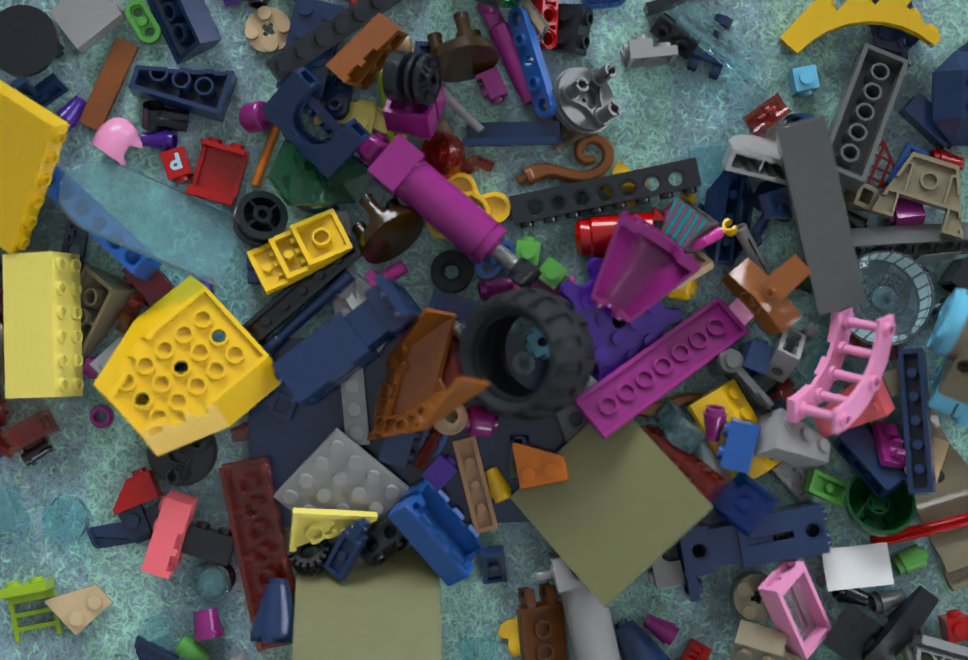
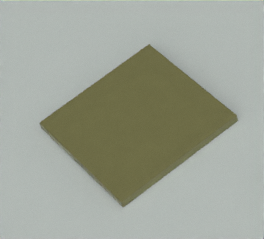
[510,419,714,608]
[292,548,443,660]

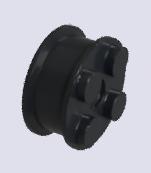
[232,190,288,247]

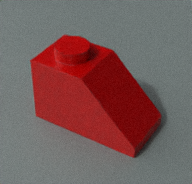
[113,467,163,515]

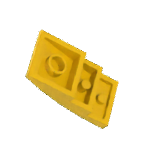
[246,208,353,295]

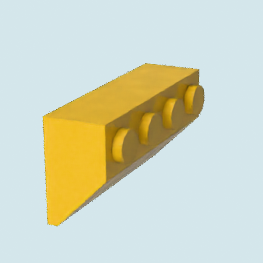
[687,378,781,488]

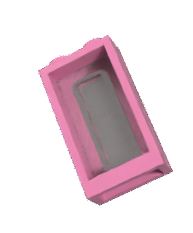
[758,559,832,660]

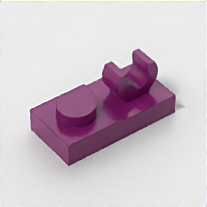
[871,421,906,469]

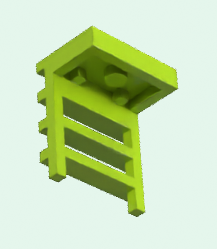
[0,575,63,643]

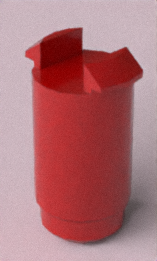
[574,206,664,258]

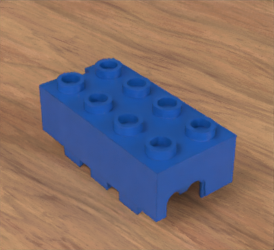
[388,478,484,587]

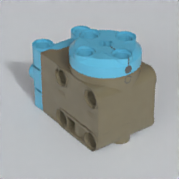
[927,287,968,428]

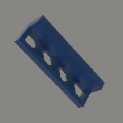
[463,121,561,147]

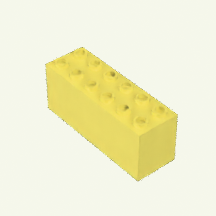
[2,251,84,399]

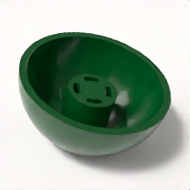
[844,474,916,537]

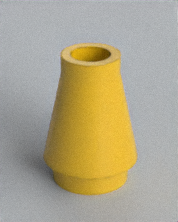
[485,467,513,504]

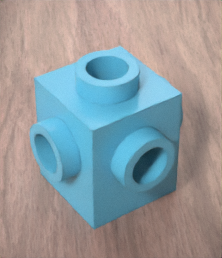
[524,327,549,360]

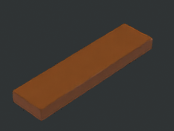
[78,37,139,131]

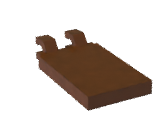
[516,583,568,660]

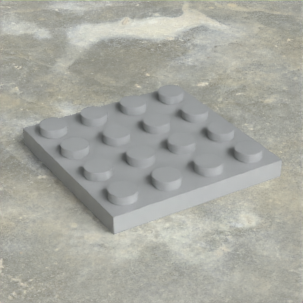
[274,428,409,545]

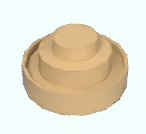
[433,405,467,435]

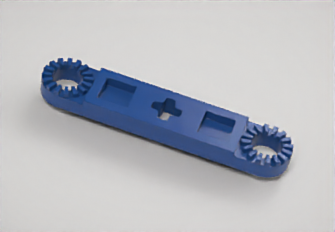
[508,7,557,118]

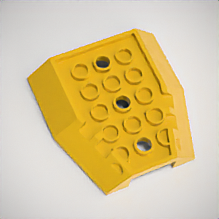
[93,276,281,457]

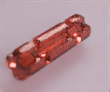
[413,425,442,470]

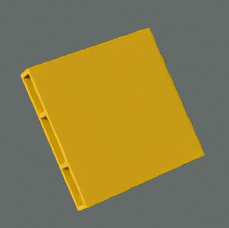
[0,80,70,254]

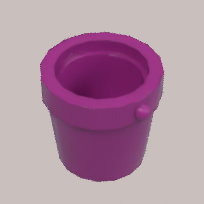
[193,608,225,641]

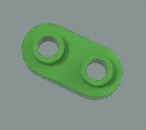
[125,0,162,45]

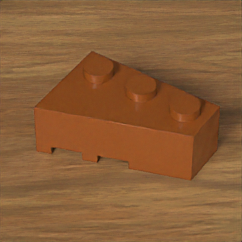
[326,13,408,90]

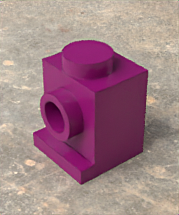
[475,66,508,106]

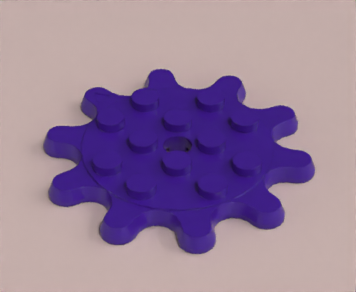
[559,257,683,382]

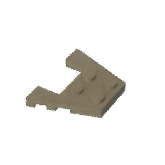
[870,152,963,241]

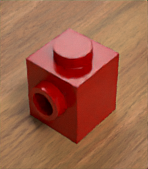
[938,609,968,643]

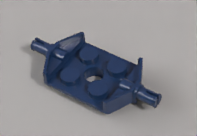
[869,0,919,68]

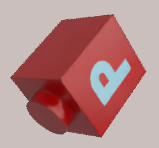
[160,146,194,185]

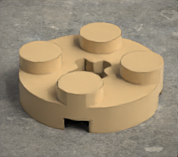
[245,6,291,54]

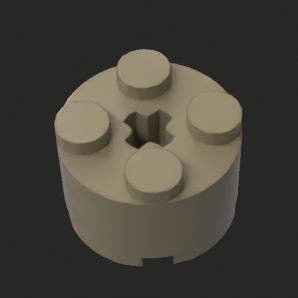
[729,570,771,622]

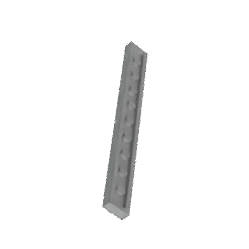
[333,210,371,446]

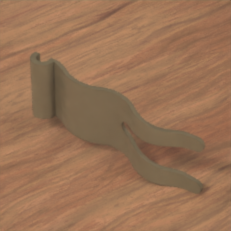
[869,392,968,591]

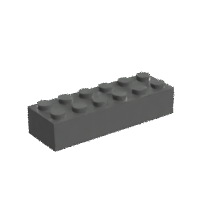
[829,43,910,193]

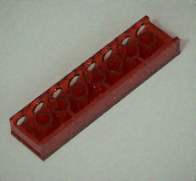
[218,455,296,652]

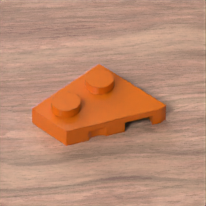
[512,443,569,489]

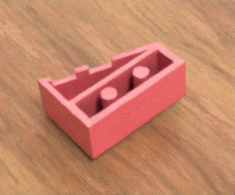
[813,378,895,437]
[141,490,198,579]

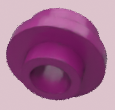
[90,405,114,428]

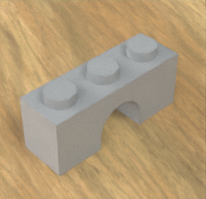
[647,557,685,589]

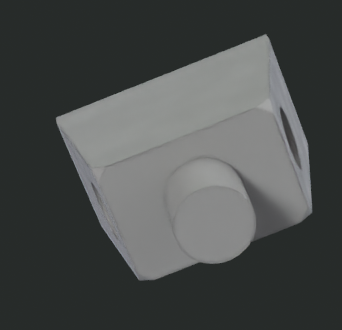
[762,327,807,384]

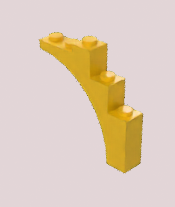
[779,0,942,56]

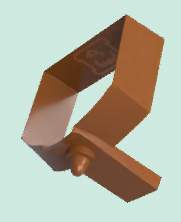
[721,254,811,334]

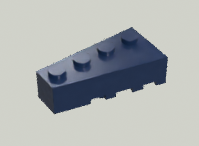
[128,65,237,122]

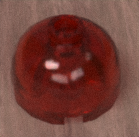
[421,131,465,178]

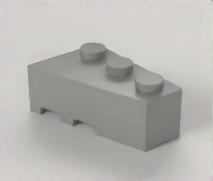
[754,407,831,470]

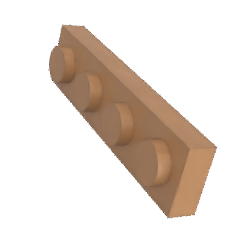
[452,436,498,533]

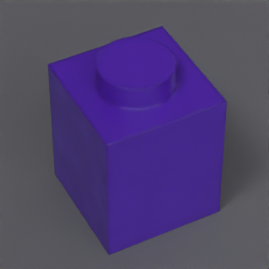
[421,453,458,491]

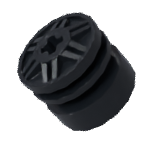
[382,50,442,106]

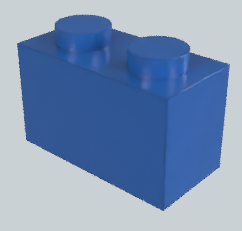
[716,417,760,474]

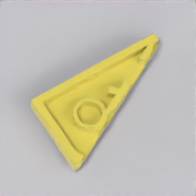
[289,508,378,552]

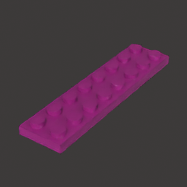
[573,296,749,441]

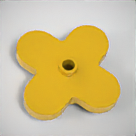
[426,173,511,239]

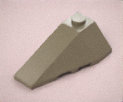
[80,264,134,363]

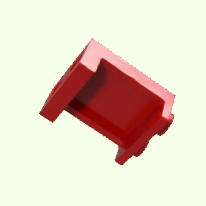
[186,136,250,208]

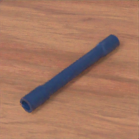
[261,270,355,356]

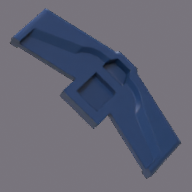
[86,490,175,549]

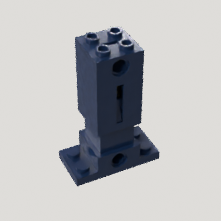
[272,273,422,406]
[676,501,832,602]

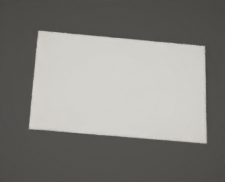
[822,542,894,591]

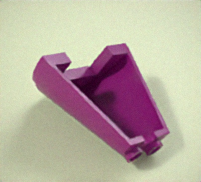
[590,211,702,323]

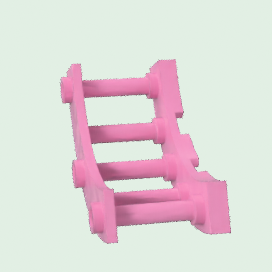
[787,307,896,434]

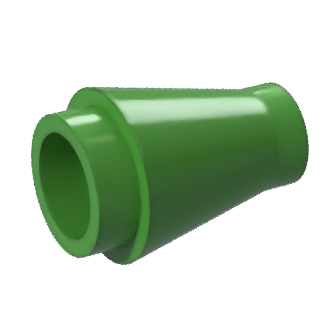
[174,635,211,660]

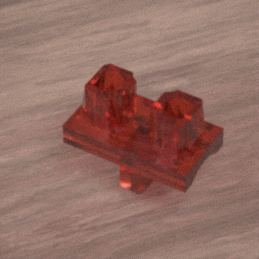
[742,93,792,136]

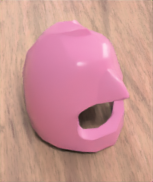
[91,117,143,170]

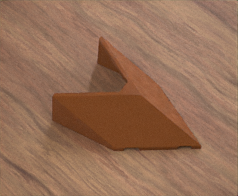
[367,308,491,440]

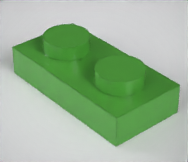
[803,469,848,508]

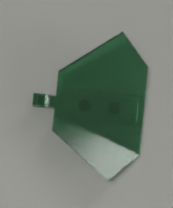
[267,127,371,209]

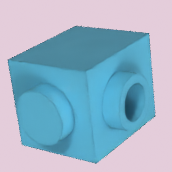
[787,64,820,98]

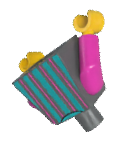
[661,191,738,252]

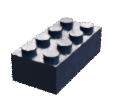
[276,0,344,102]

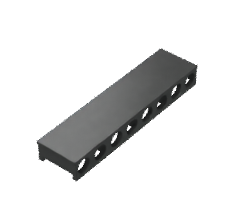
[773,114,867,315]

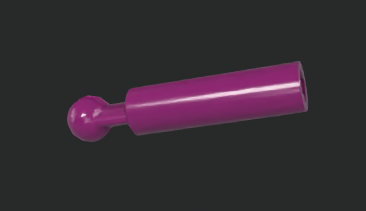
[476,0,533,106]

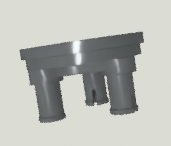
[552,62,621,136]

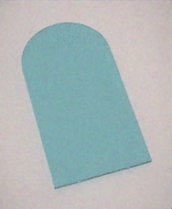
[58,161,240,287]

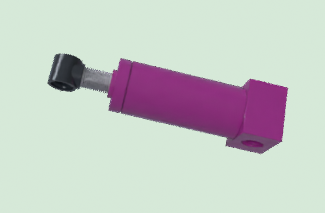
[367,133,542,288]

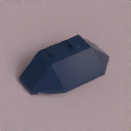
[931,51,968,147]
[704,170,755,266]

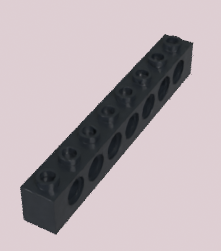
[509,157,702,229]

